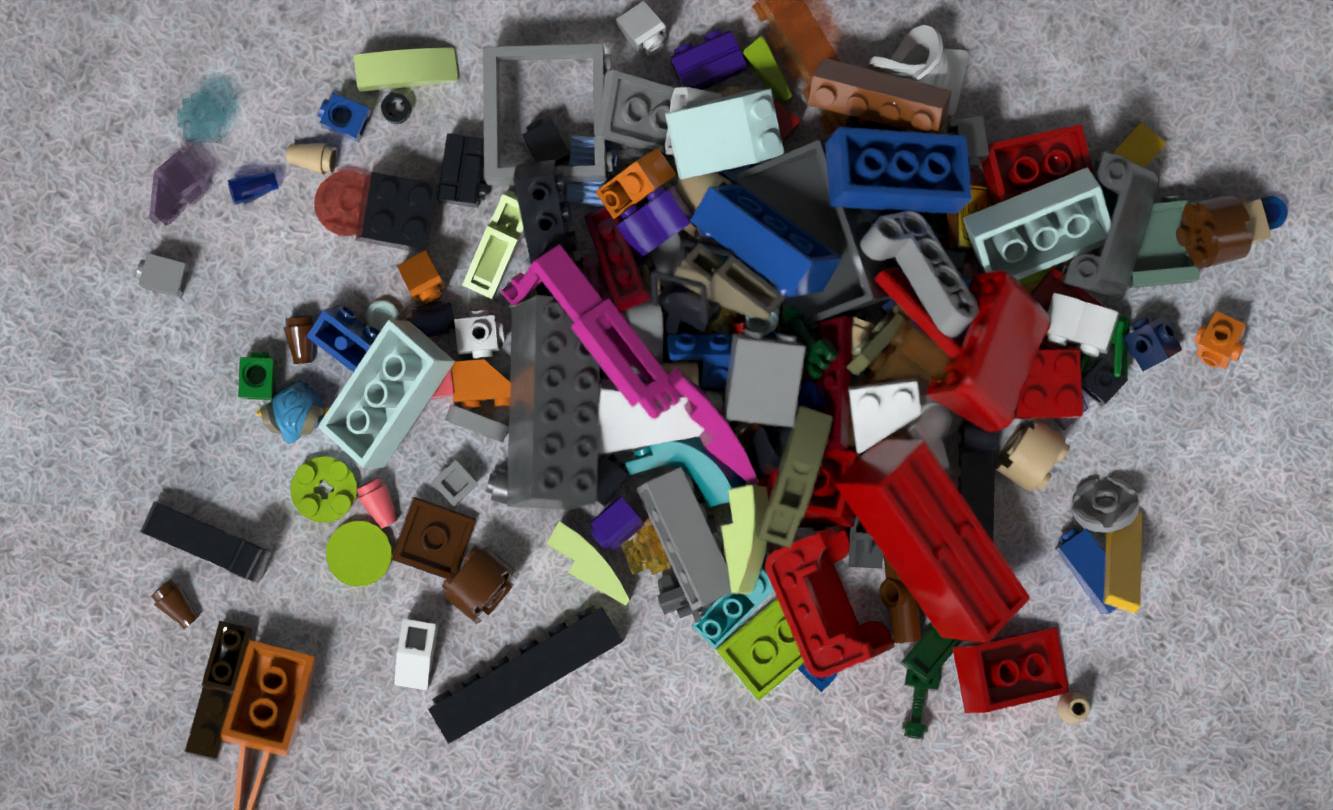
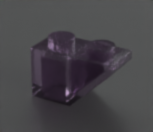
[149,150,209,226]

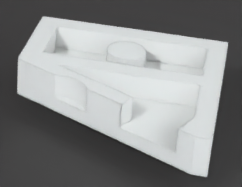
[849,378,921,453]

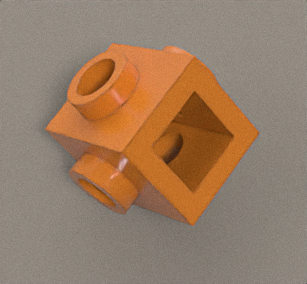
[1194,311,1246,370]

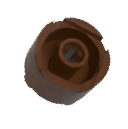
[1176,195,1252,269]
[442,545,519,624]

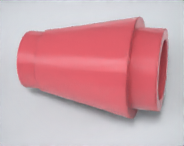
[356,477,398,529]

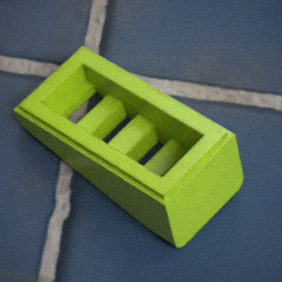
[743,35,792,105]

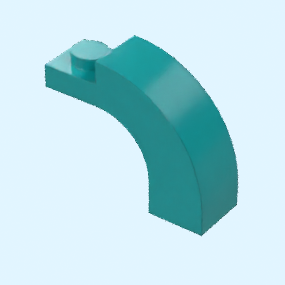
[625,436,747,507]

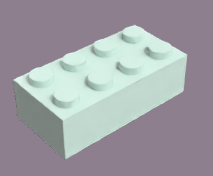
[963,168,1111,280]
[318,320,455,468]

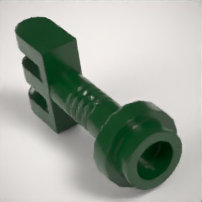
[779,305,839,379]
[902,668,941,739]

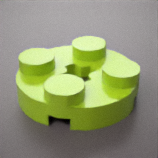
[290,456,358,523]

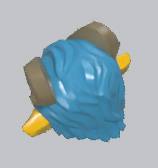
[256,380,330,444]

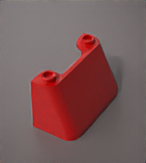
[926,270,1050,432]
[765,525,896,678]

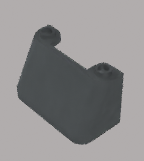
[1059,151,1159,296]

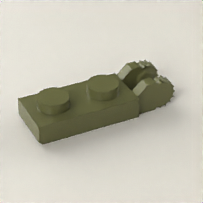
[847,304,912,375]

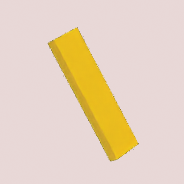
[1104,511,1142,614]

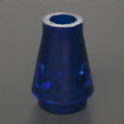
[227,170,279,206]

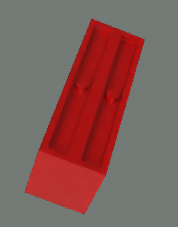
[834,440,1031,643]

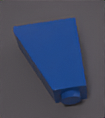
[1055,527,1118,614]

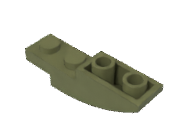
[757,405,833,548]

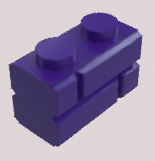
[670,29,747,90]

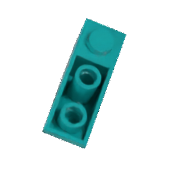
[692,550,774,649]

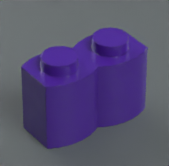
[616,185,694,259]
[589,496,645,551]

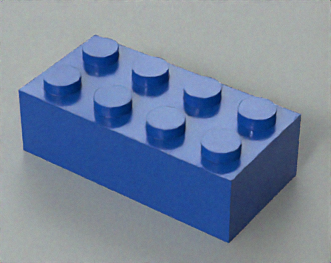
[825,128,972,214]
[690,184,842,297]

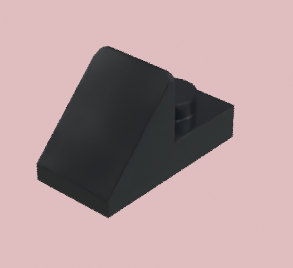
[744,418,795,480]

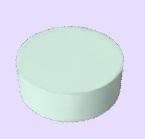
[366,300,400,332]

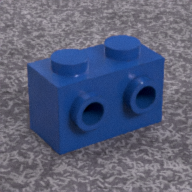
[306,305,380,373]

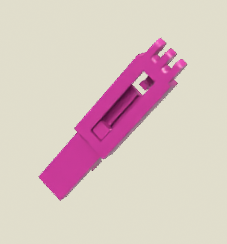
[501,245,680,419]

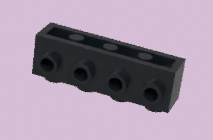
[513,160,583,297]

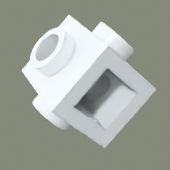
[454,310,505,359]

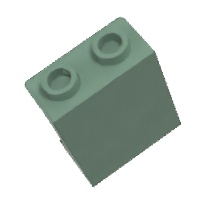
[1129,196,1200,289]

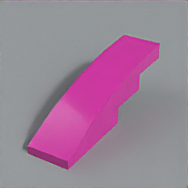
[668,366,759,485]

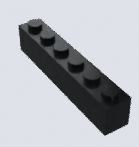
[428,605,623,744]

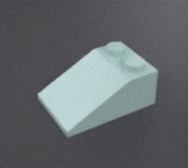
[665,89,784,179]

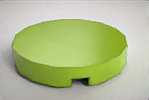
[326,521,392,587]

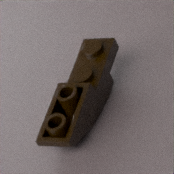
[185,621,252,762]

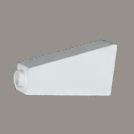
[598,379,726,454]

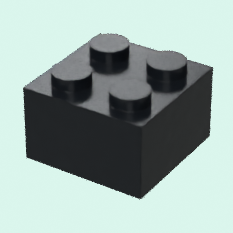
[355,172,437,252]

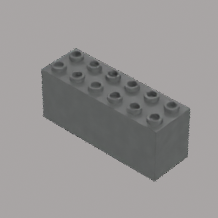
[507,296,599,510]

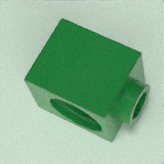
[238,351,277,400]

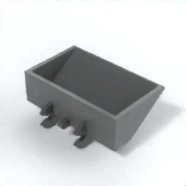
[734,139,891,333]

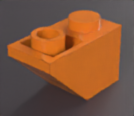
[595,148,677,219]
[396,250,446,305]
[451,359,511,409]

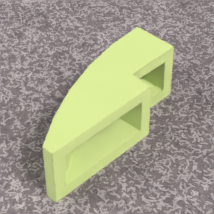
[353,48,459,92]
[462,190,524,299]
[721,485,768,594]
[546,521,630,606]

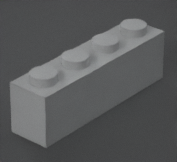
[636,467,732,611]

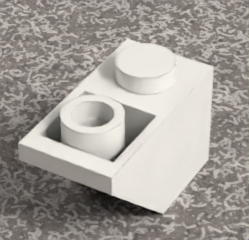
[616,1,666,57]
[394,619,439,690]

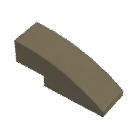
[674,243,785,319]

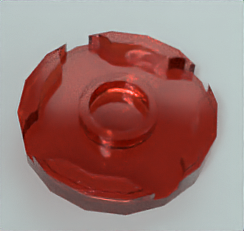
[314,171,365,237]

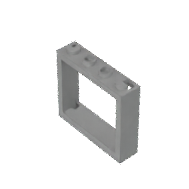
[483,44,613,185]

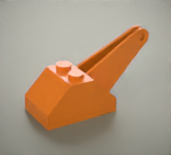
[221,640,316,810]

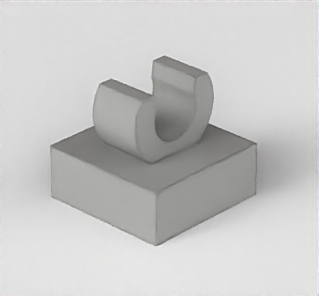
[431,460,479,507]

